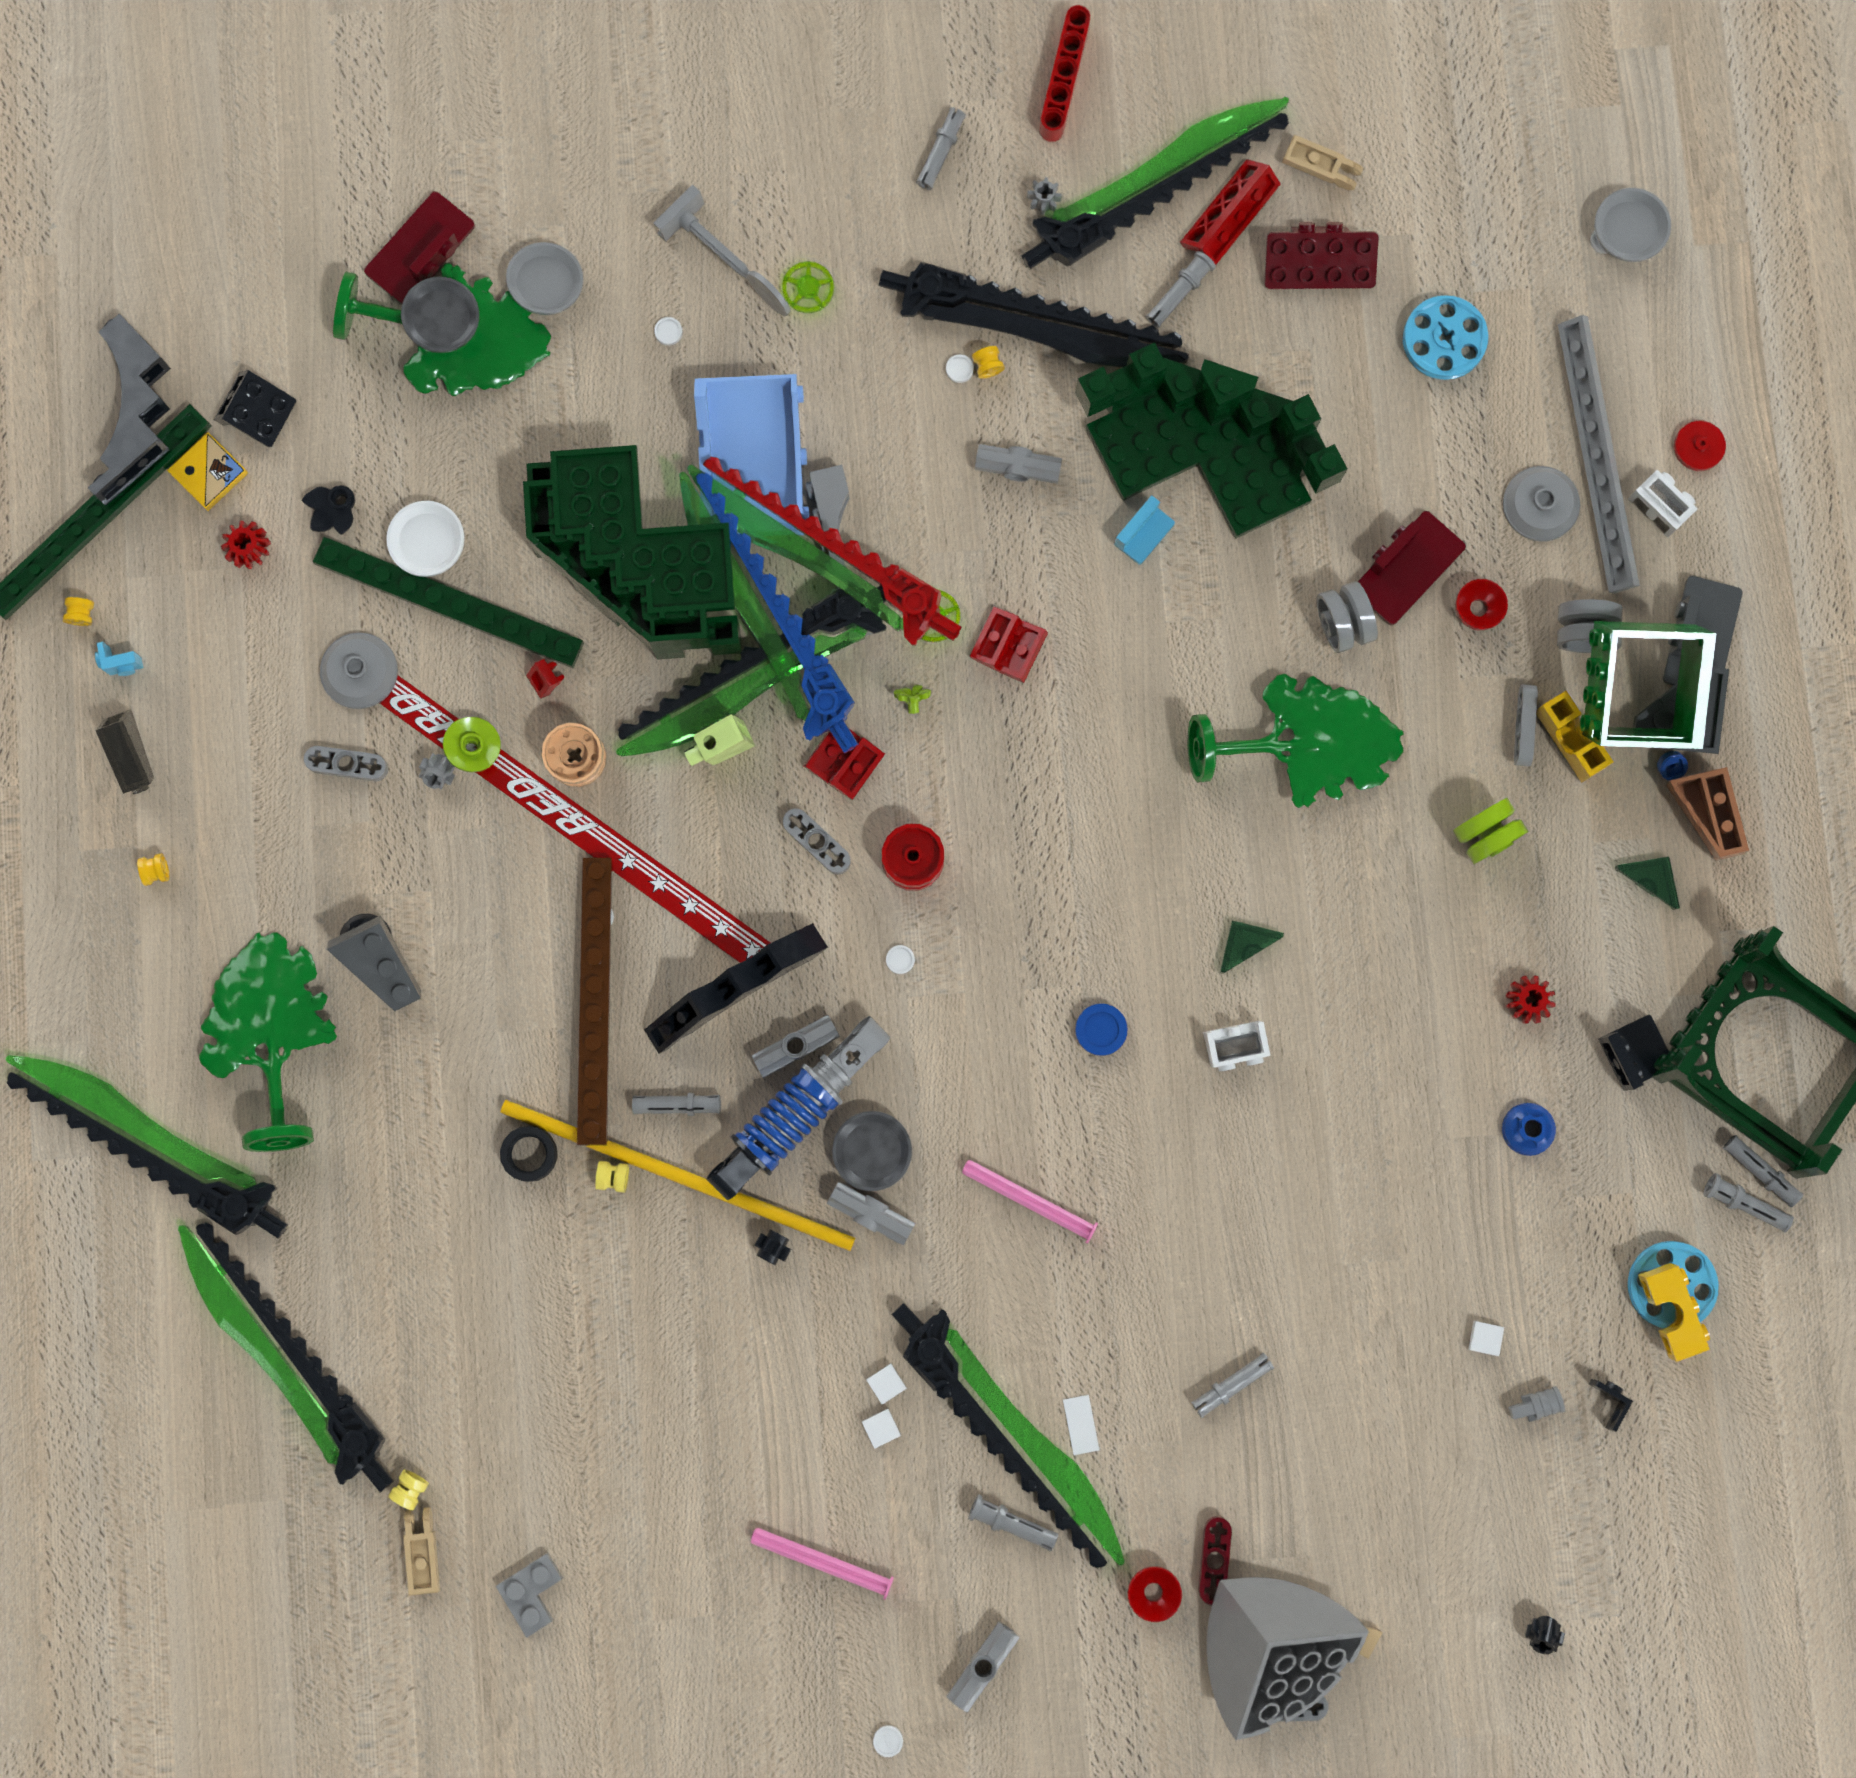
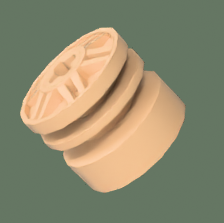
[541,723,607,787]

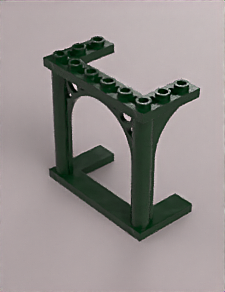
[1652,926,1856,1179]

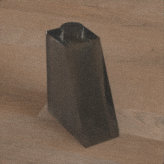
[95,709,154,794]

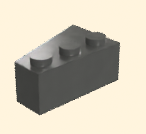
[327,915,421,1011]

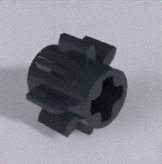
[754,1229,791,1266]
[1525,1616,1565,1654]

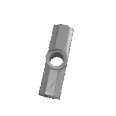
[975,444,1062,484]
[752,1015,840,1078]
[827,1182,915,1245]
[947,1622,1020,1713]

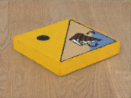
[167,432,248,511]

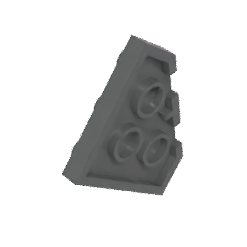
[1633,667,1729,754]

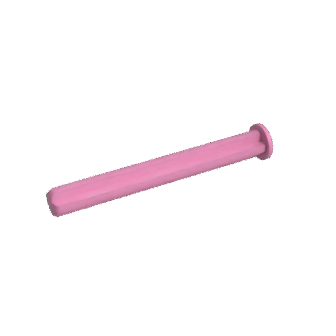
[962,1160,1098,1244]
[751,1528,894,1600]

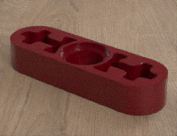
[1198,1516,1232,1605]

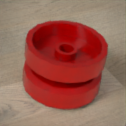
[882,824,944,891]

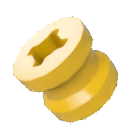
[972,346,1005,379]
[63,597,94,626]
[137,853,170,886]

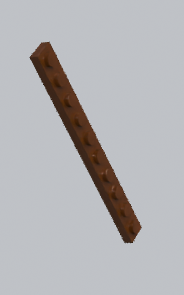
[577,858,612,1146]

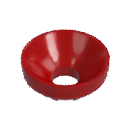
[1455,579,1508,631]
[1128,1566,1182,1622]

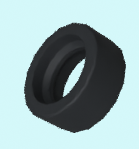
[500,1126,558,1182]

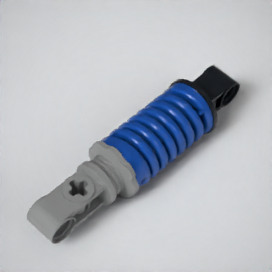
[706,1016,890,1200]

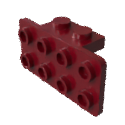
[364,191,475,304]
[1264,222,1379,289]
[1358,511,1466,625]

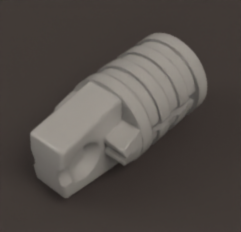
[1508,1386,1565,1422]

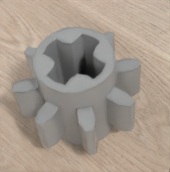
[1027,177,1062,215]
[419,753,455,789]

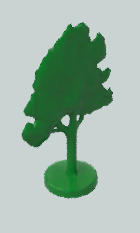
[333,263,551,396]
[1187,674,1404,808]
[199,932,337,1152]

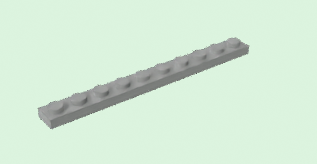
[1558,315,1640,594]

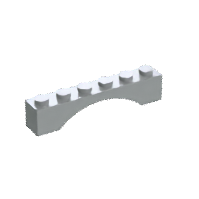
[806,465,878,640]

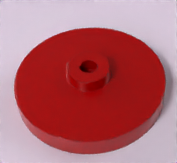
[1674,421,1726,471]

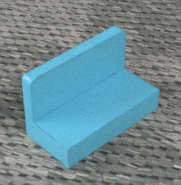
[1114,495,1175,565]

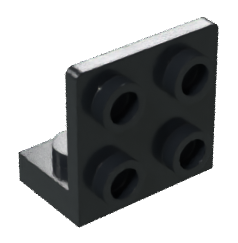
[214,370,297,447]
[1598,1015,1669,1091]

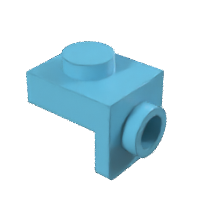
[95,642,144,676]

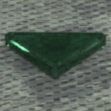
[1615,857,1680,910]
[1219,921,1284,974]

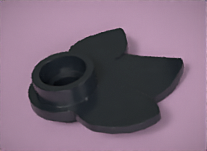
[302,485,356,535]

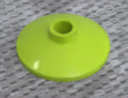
[443,717,501,772]

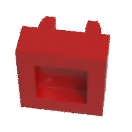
[526,659,565,699]

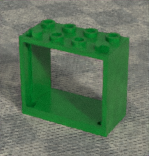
[1580,621,1716,749]

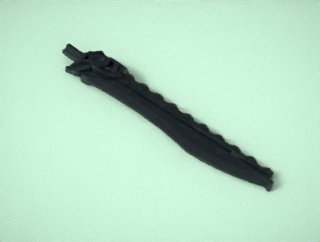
[879,262,1189,367]

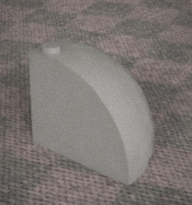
[1207,1577,1369,1740]

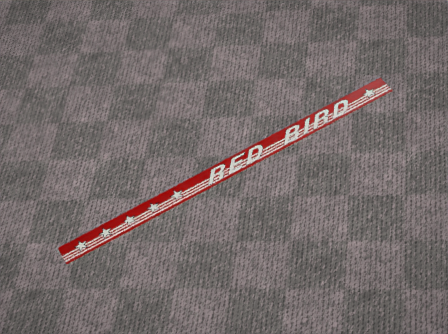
[379,675,771,963]

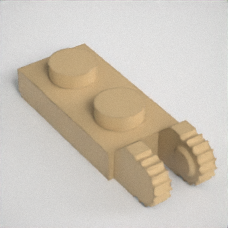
[1282,135,1363,191]
[403,1508,440,1596]

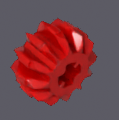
[221,520,271,569]
[1505,975,1556,1024]

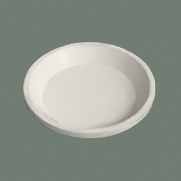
[387,501,465,577]

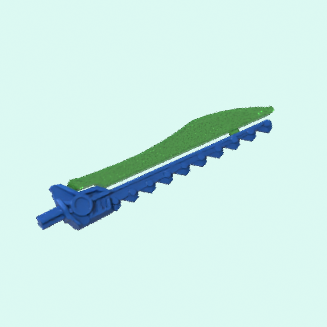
[679,472,859,753]

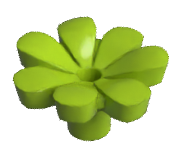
[893,685,931,714]

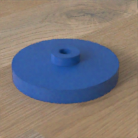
[1075,1004,1128,1056]

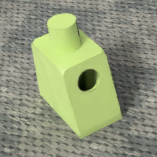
[684,714,755,766]

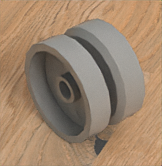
[1317,581,1378,653]
[1557,599,1623,653]

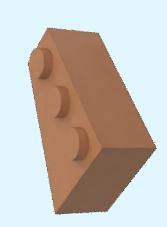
[1666,767,1749,861]

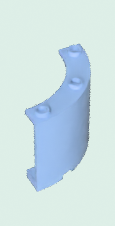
[694,374,809,538]

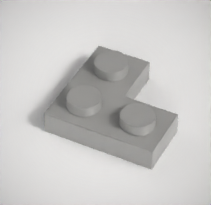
[496,1553,563,1638]

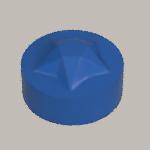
[1657,751,1688,781]

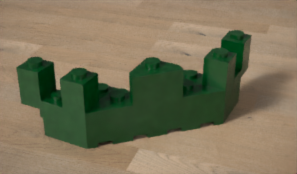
[1075,342,1348,539]
[523,445,742,660]

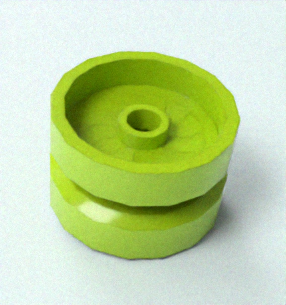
[1452,797,1529,864]

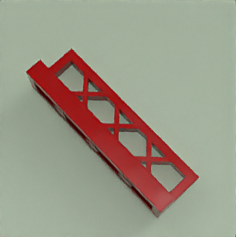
[1180,159,1281,266]

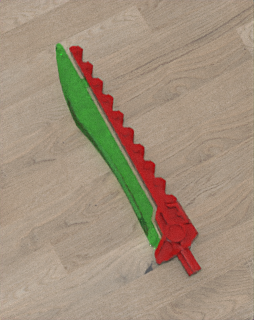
[687,457,962,646]

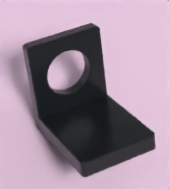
[1589,1379,1633,1432]

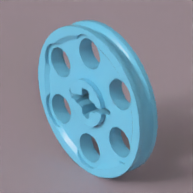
[1403,295,1488,380]
[1628,1241,1719,1328]

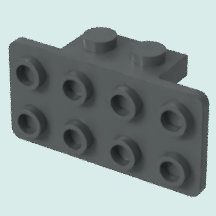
[1663,576,1743,686]

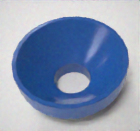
[1502,1103,1556,1156]

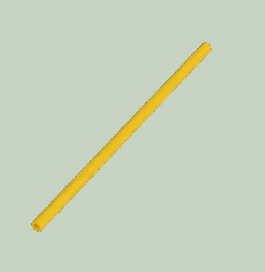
[500,1100,856,1251]

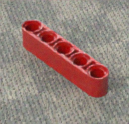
[1040,5,1091,142]

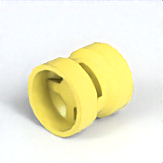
[595,1161,629,1193]
[388,1469,429,1510]

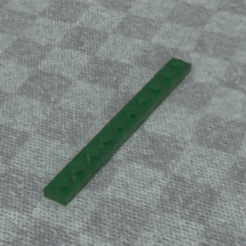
[0,404,212,620]
[313,537,584,668]

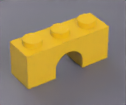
[1536,690,1614,783]
[1638,1263,1710,1362]

